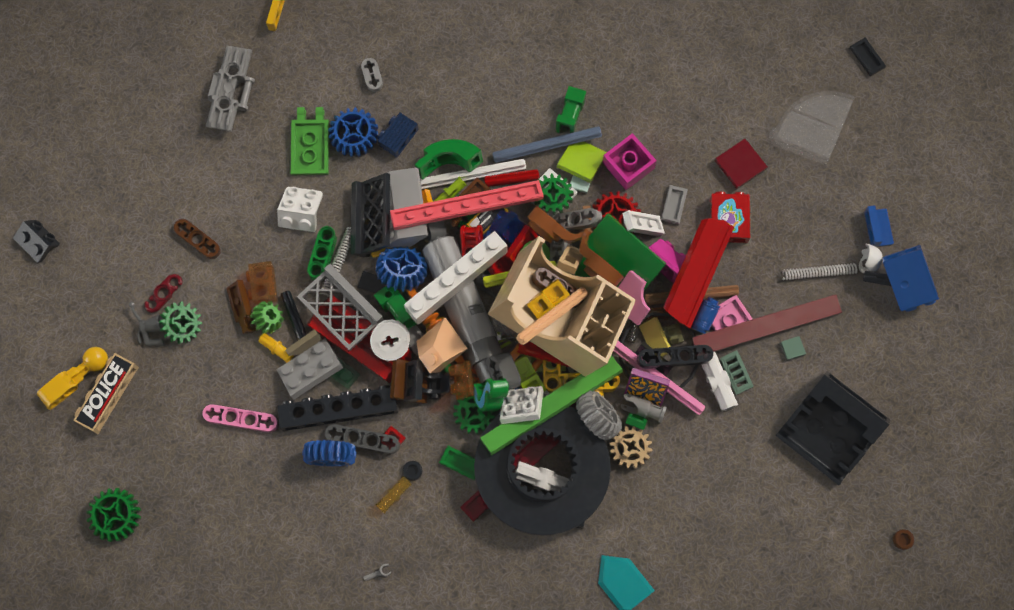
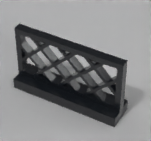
[351,173,390,258]

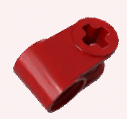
[460,225,483,257]

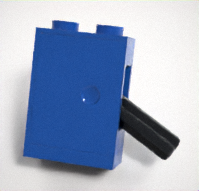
[863,245,939,312]

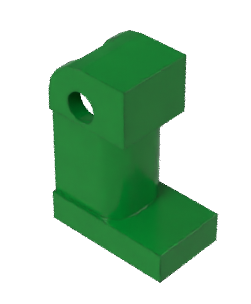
[556,86,586,133]
[374,286,417,339]

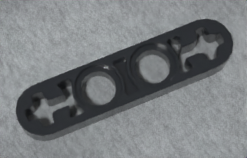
[637,345,714,369]

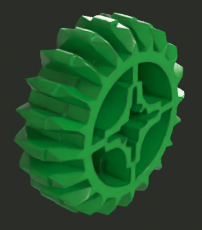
[87,488,141,542]

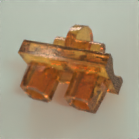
[448,361,478,400]

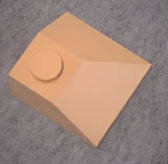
[416,318,468,373]

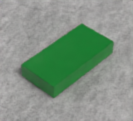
[439,445,475,480]

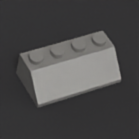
[379,168,428,248]

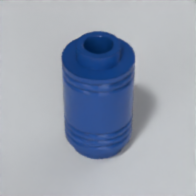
[692,297,721,334]

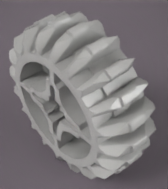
[576,391,622,441]

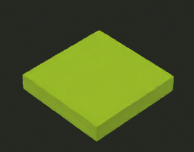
[557,141,607,183]

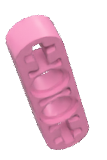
[203,405,278,432]

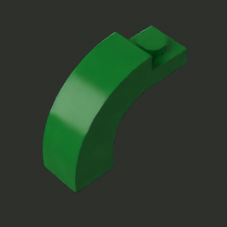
[415,139,483,180]

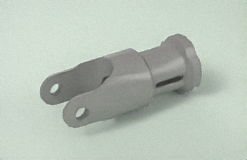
[621,394,667,423]

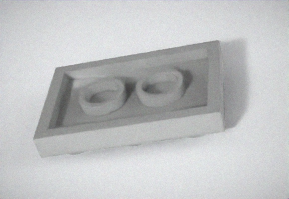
[276,338,343,400]

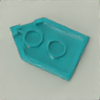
[598,555,655,610]

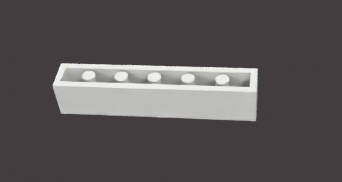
[404,231,508,325]

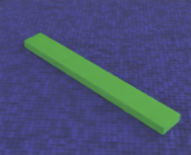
[480,355,623,455]

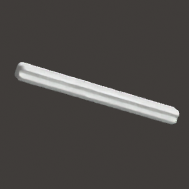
[420,159,526,189]

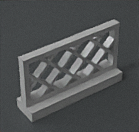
[297,264,384,351]

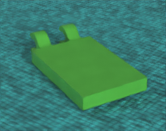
[291,107,329,175]

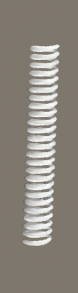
[319,227,351,297]
[782,263,857,280]

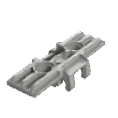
[206,45,255,132]

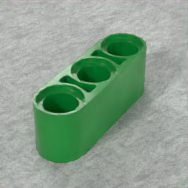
[307,226,337,282]

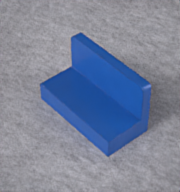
[864,206,894,247]

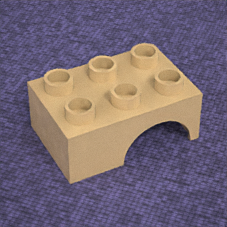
[488,236,636,377]

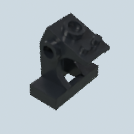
[404,360,453,402]

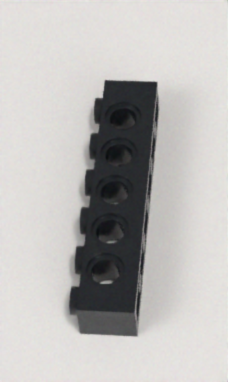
[277,385,398,431]

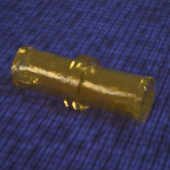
[375,476,412,514]

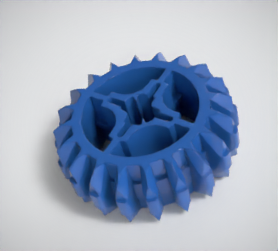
[328,107,379,157]
[375,246,428,292]
[302,440,356,467]

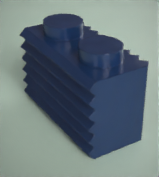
[378,112,419,158]

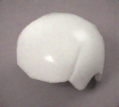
[859,244,883,273]

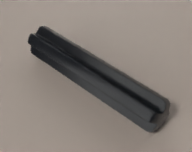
[281,291,307,340]

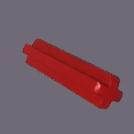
[484,169,540,187]

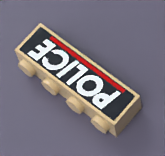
[73,353,139,434]

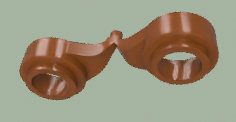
[527,206,624,286]

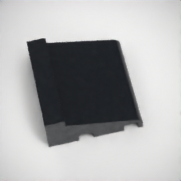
[775,371,890,485]

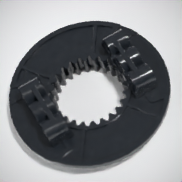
[474,406,611,536]

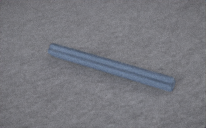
[492,126,602,163]

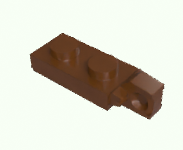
[226,280,256,334]

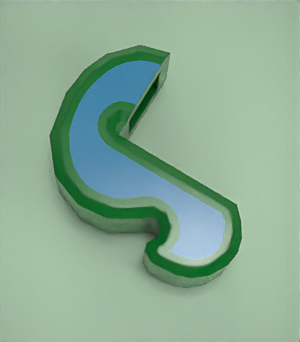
[473,378,509,412]

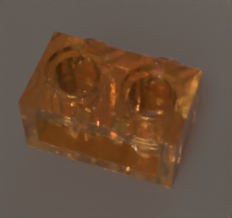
[246,261,278,305]

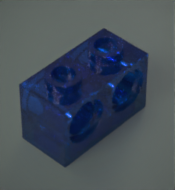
[489,210,526,248]

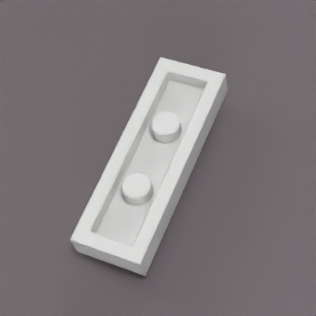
[622,210,665,236]

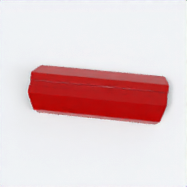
[663,218,734,328]
[308,296,412,383]

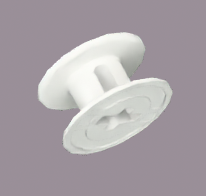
[370,319,410,361]

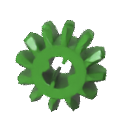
[250,301,284,334]

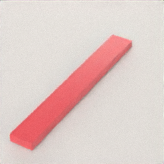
[390,180,544,230]

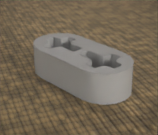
[361,58,383,92]

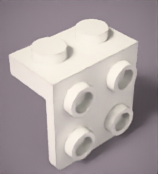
[277,187,323,232]

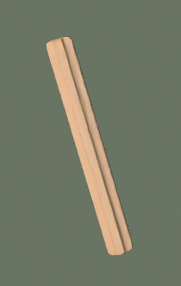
[516,287,588,345]

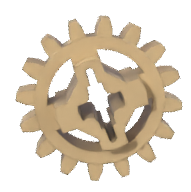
[609,426,652,469]

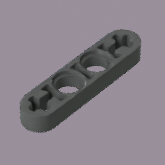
[325,424,400,454]

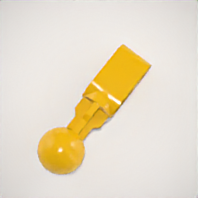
[37,347,108,410]

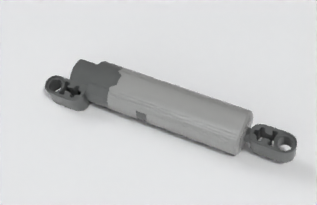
[422,220,521,389]

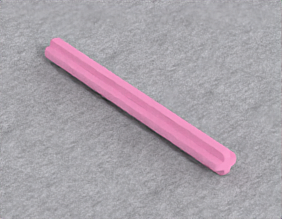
[613,341,705,415]

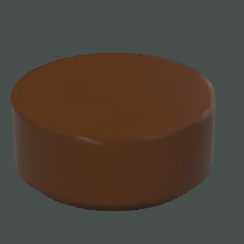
[893,529,914,550]

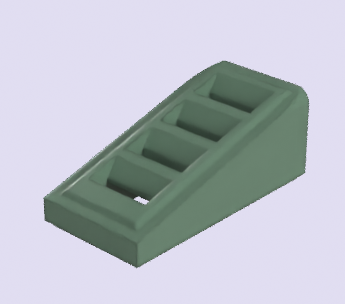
[719,350,754,395]

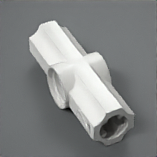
[702,351,738,412]
[514,461,569,492]

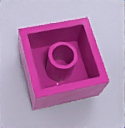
[602,133,657,190]

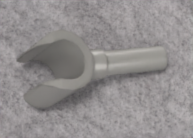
[363,564,391,581]

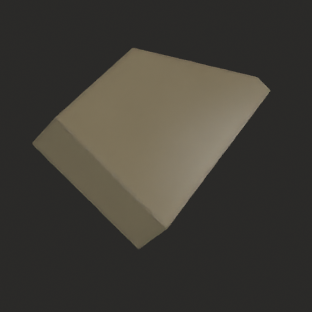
[286,329,323,356]

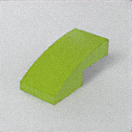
[514,355,546,392]

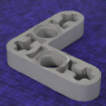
[550,208,602,263]

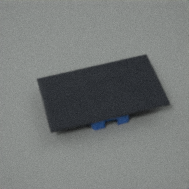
[357,271,386,293]

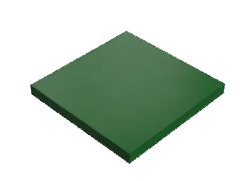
[572,213,667,291]

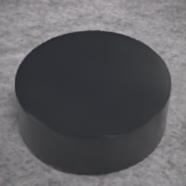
[403,461,423,481]

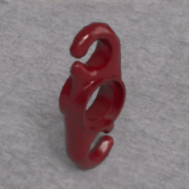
[144,274,183,313]

